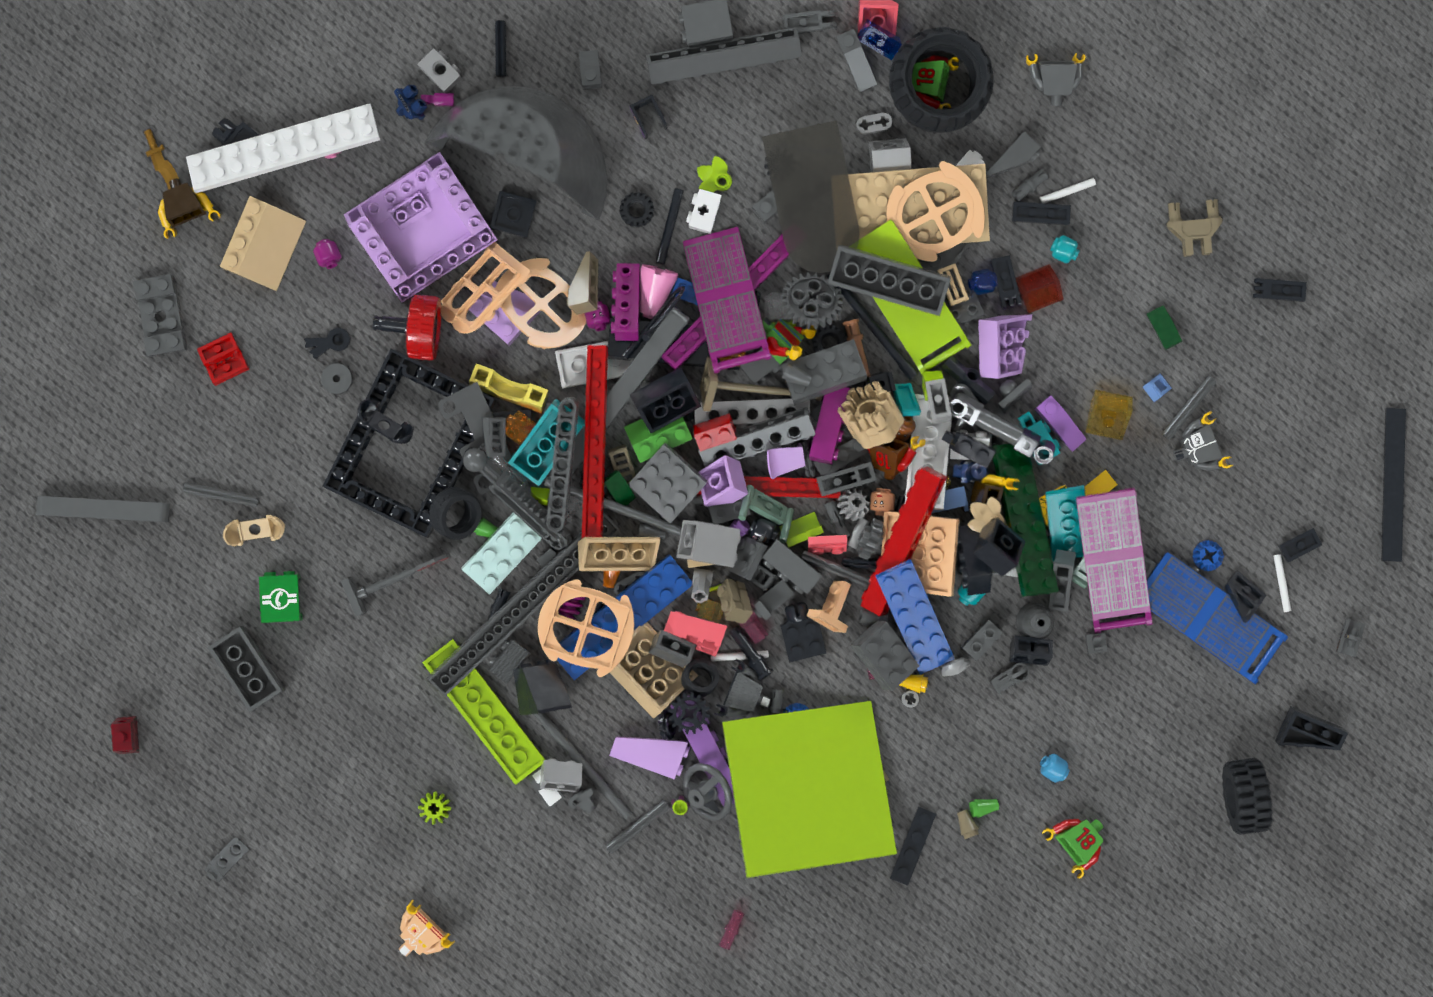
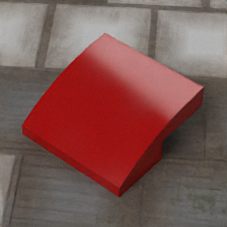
[197,333,249,386]

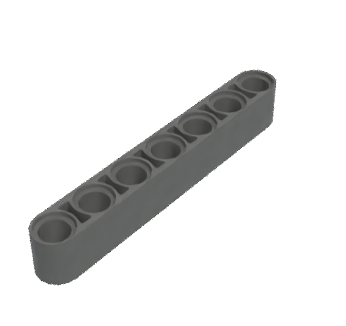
[547,397,579,532]
[36,496,170,522]

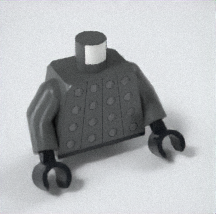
[714,659,771,717]

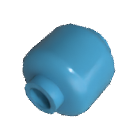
[1040,754,1069,783]

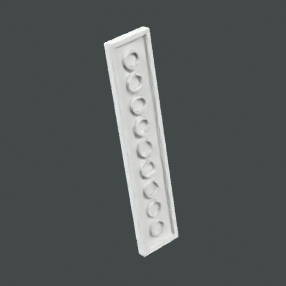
[186,104,380,193]

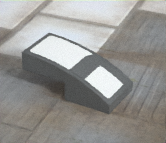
[527,767,565,809]

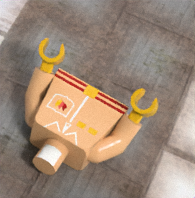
[399,900,455,957]

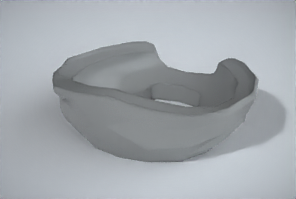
[941,657,971,677]

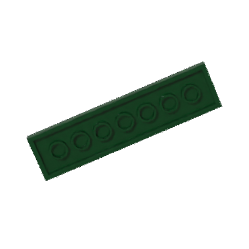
[992,444,1059,597]

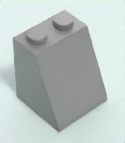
[868,138,911,172]
[676,520,741,568]

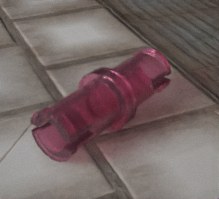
[719,909,745,950]

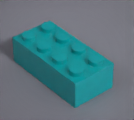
[508,399,585,486]

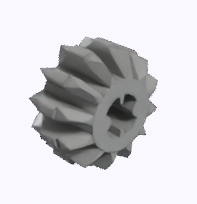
[836,488,871,521]

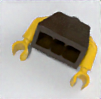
[158,178,220,239]
[969,475,1019,521]

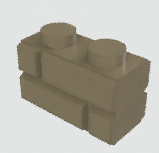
[717,579,753,624]

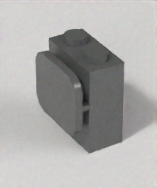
[678,0,733,47]

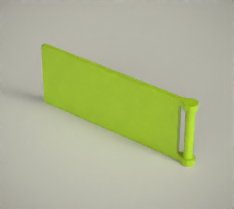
[848,220,972,375]

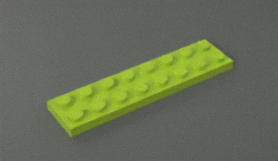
[422,639,545,785]

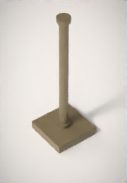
[699,357,822,411]

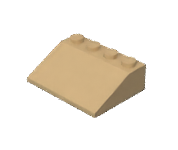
[220,196,306,291]
[610,622,698,719]

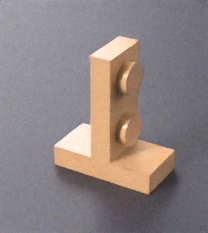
[807,580,851,633]

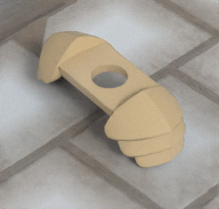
[223,515,285,546]

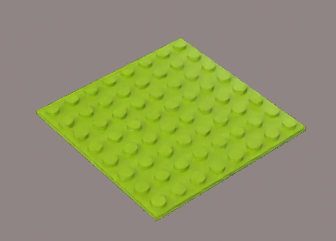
[722,701,897,878]

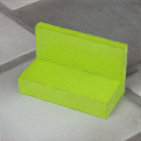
[779,512,824,548]

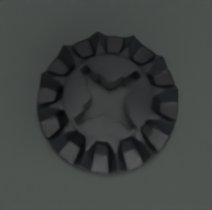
[658,709,676,740]

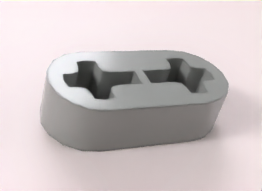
[856,113,892,134]

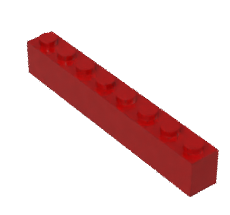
[860,467,947,616]

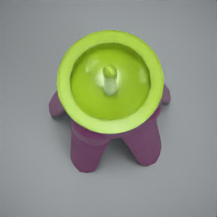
[671,796,690,815]

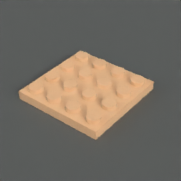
[881,511,959,597]

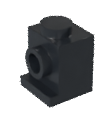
[864,370,896,392]

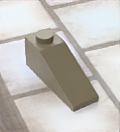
[567,251,598,315]

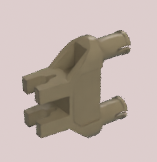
[1167,199,1223,257]

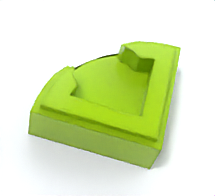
[531,487,550,505]

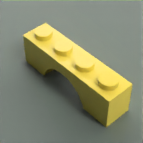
[469,364,548,413]

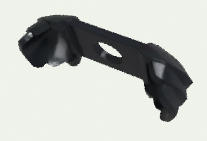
[357,399,414,444]

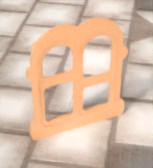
[441,242,532,334]

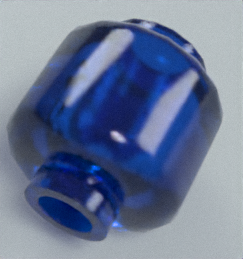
[968,268,998,295]

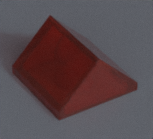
[1016,264,1064,314]

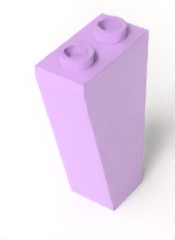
[609,736,690,779]

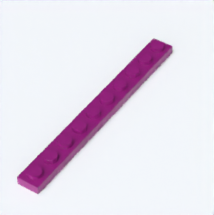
[662,223,808,370]

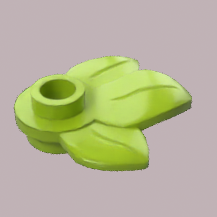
[697,156,732,193]

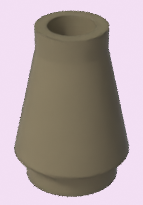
[957,809,979,839]

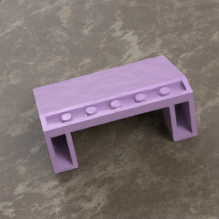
[344,152,497,302]

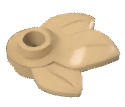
[968,497,1004,532]

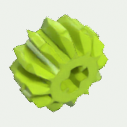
[418,791,451,825]

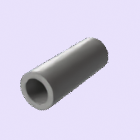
[847,518,870,549]

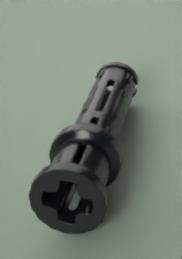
[729,625,774,681]

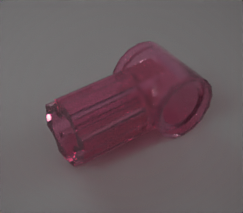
[739,609,769,644]

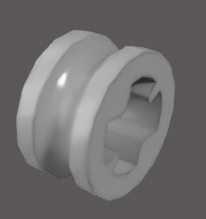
[901,690,919,708]

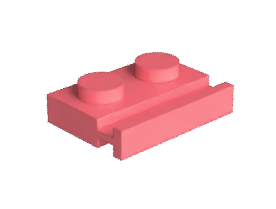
[808,535,847,555]

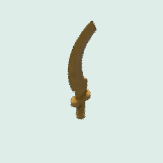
[144,129,179,190]

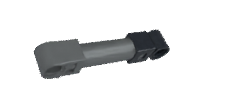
[949,393,1055,464]

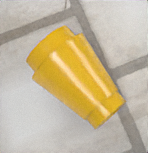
[899,675,928,693]

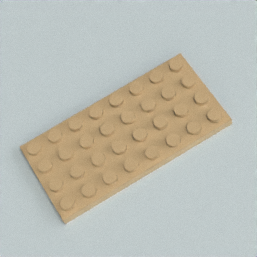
[831,163,990,253]

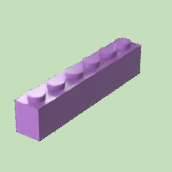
[670,695,735,807]

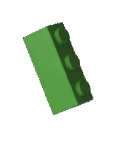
[624,417,693,463]

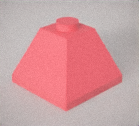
[857,0,899,39]

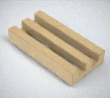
[937,263,969,307]

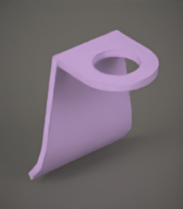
[767,443,805,479]

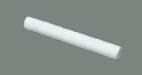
[1040,178,1096,204]
[1273,554,1291,612]
[711,650,769,662]

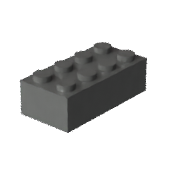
[781,339,867,406]
[207,626,286,712]

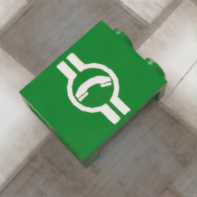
[259,571,303,623]

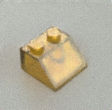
[1085,390,1133,440]

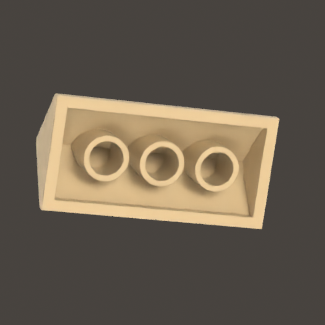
[578,537,661,571]

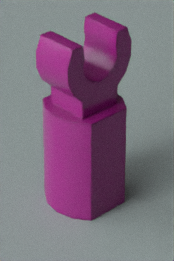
[421,93,454,107]

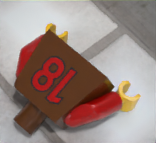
[867,436,926,480]

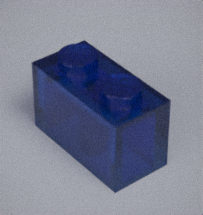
[857,19,902,60]

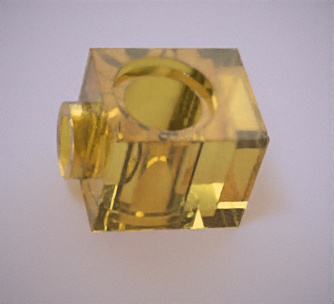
[695,599,723,623]

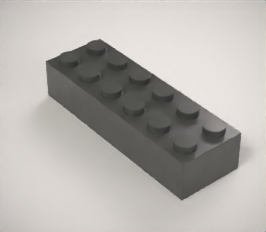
[828,244,951,316]

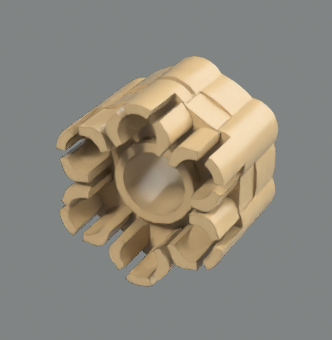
[838,381,904,449]

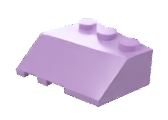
[469,281,540,346]
[978,314,1032,379]

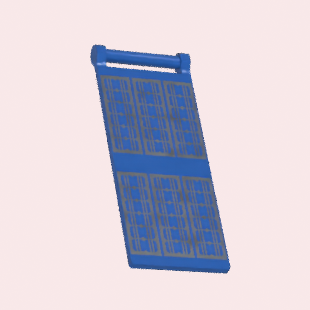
[1147,552,1288,685]

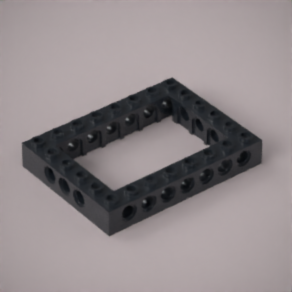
[322,348,496,538]

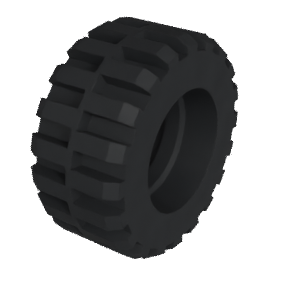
[1222,758,1273,835]

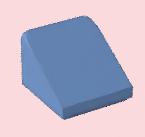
[1143,374,1172,402]

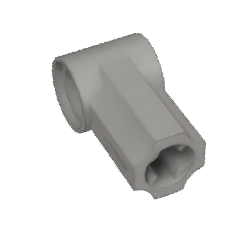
[691,568,713,603]

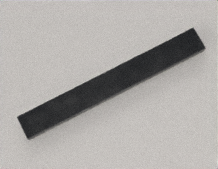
[1381,408,1406,562]

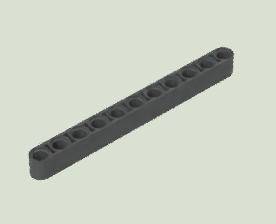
[550,307,690,483]

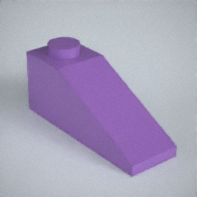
[1034,395,1087,452]

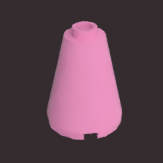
[640,264,678,319]

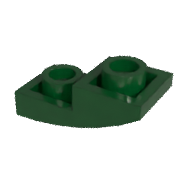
[1146,305,1182,350]
[604,470,636,506]

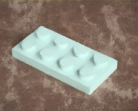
[461,512,542,594]

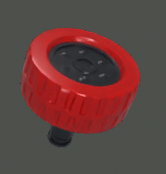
[373,295,442,360]

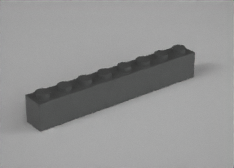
[646,27,802,84]

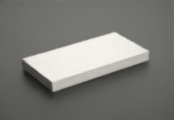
[555,341,633,389]

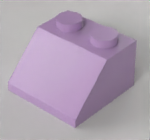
[698,455,748,506]

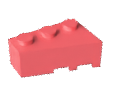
[664,611,727,657]

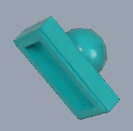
[892,383,921,417]

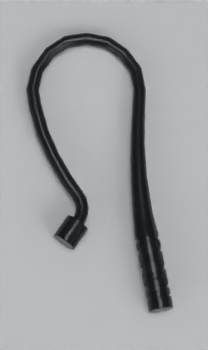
[622,286,685,360]

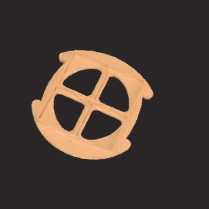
[886,161,985,262]
[492,258,586,349]
[538,580,634,677]

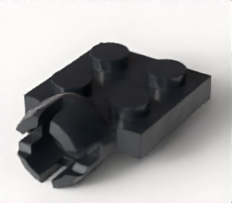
[212,118,259,146]
[780,602,827,663]

